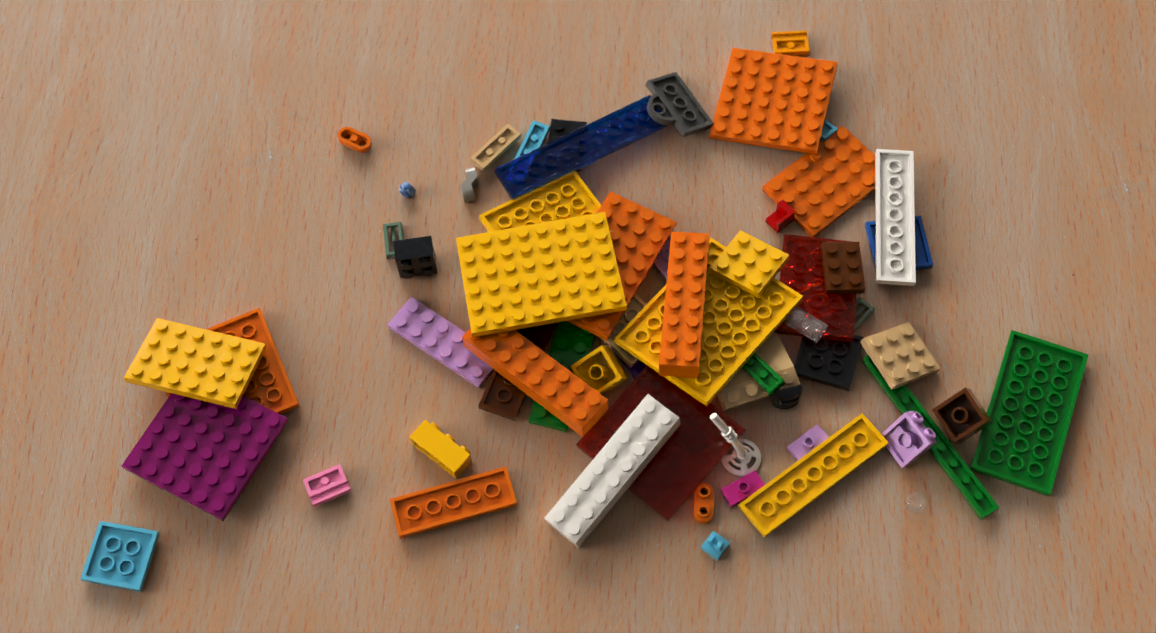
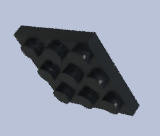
[794,321,864,391]

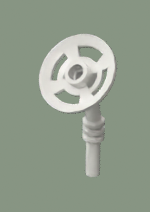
[710,413,761,477]

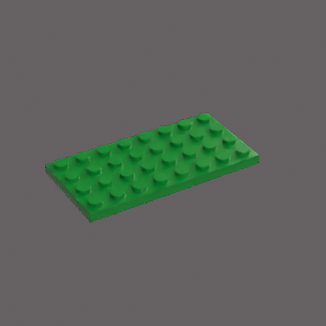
[970,330,1088,497]

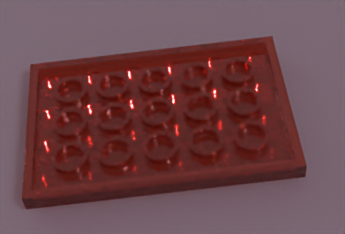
[775,234,860,342]

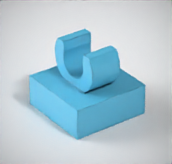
[701,531,730,561]

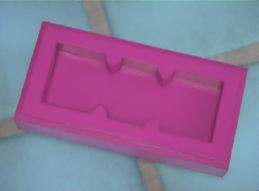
[721,471,764,508]

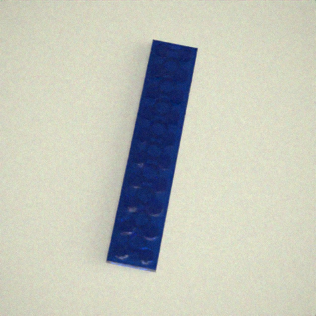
[494,95,668,200]

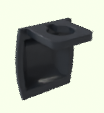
[772,385,803,409]

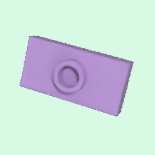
[786,424,829,461]

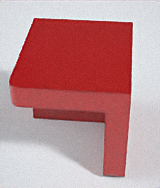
[765,199,795,233]

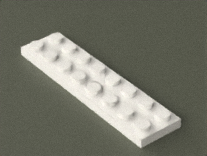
[875,149,916,286]

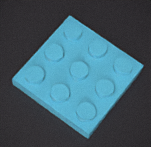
[80,521,160,592]

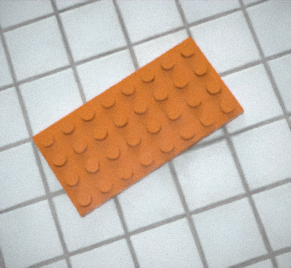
[567,191,677,341]

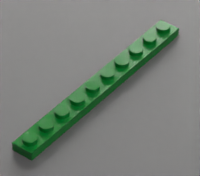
[862,355,1000,520]

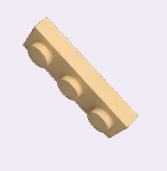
[470,124,521,172]

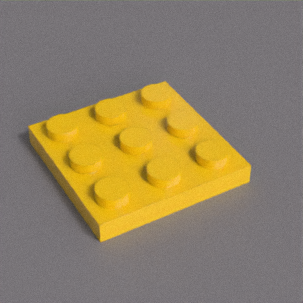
[709,230,789,298]

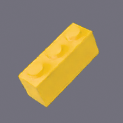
[409,420,472,479]

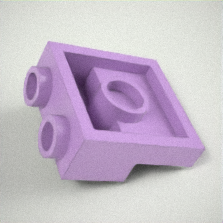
[881,411,937,468]

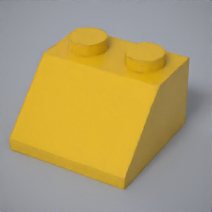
[570,345,629,394]

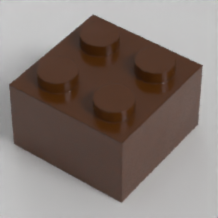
[932,387,993,444]

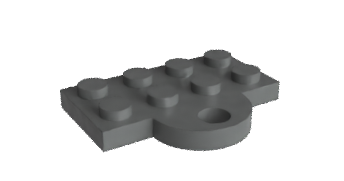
[646,72,714,137]

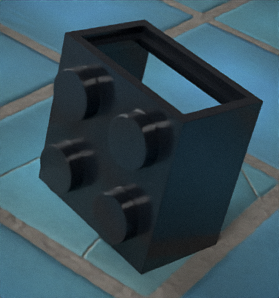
[393,236,437,279]

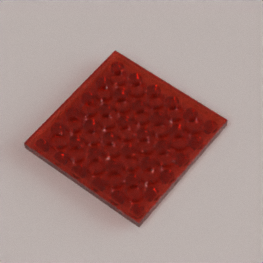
[576,366,746,521]

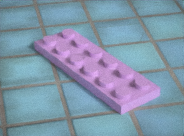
[388,297,494,388]

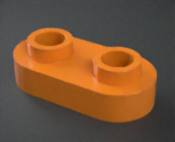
[338,127,372,153]
[693,483,714,524]

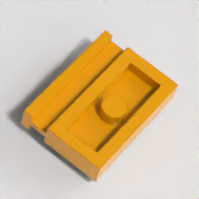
[771,30,810,56]

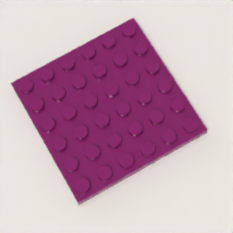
[121,393,289,522]

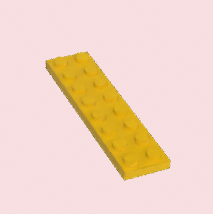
[738,413,889,538]

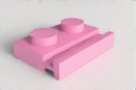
[303,464,352,508]

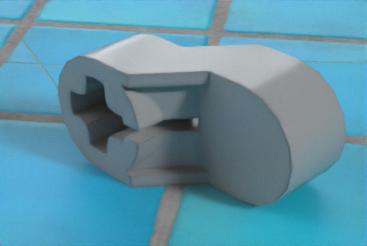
[461,167,479,203]

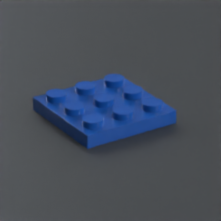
[865,216,933,273]

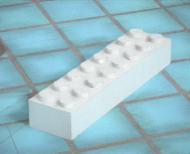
[544,394,681,548]

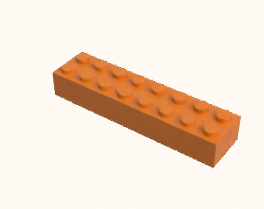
[659,231,710,379]
[462,328,608,437]

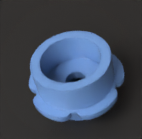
[399,182,416,198]

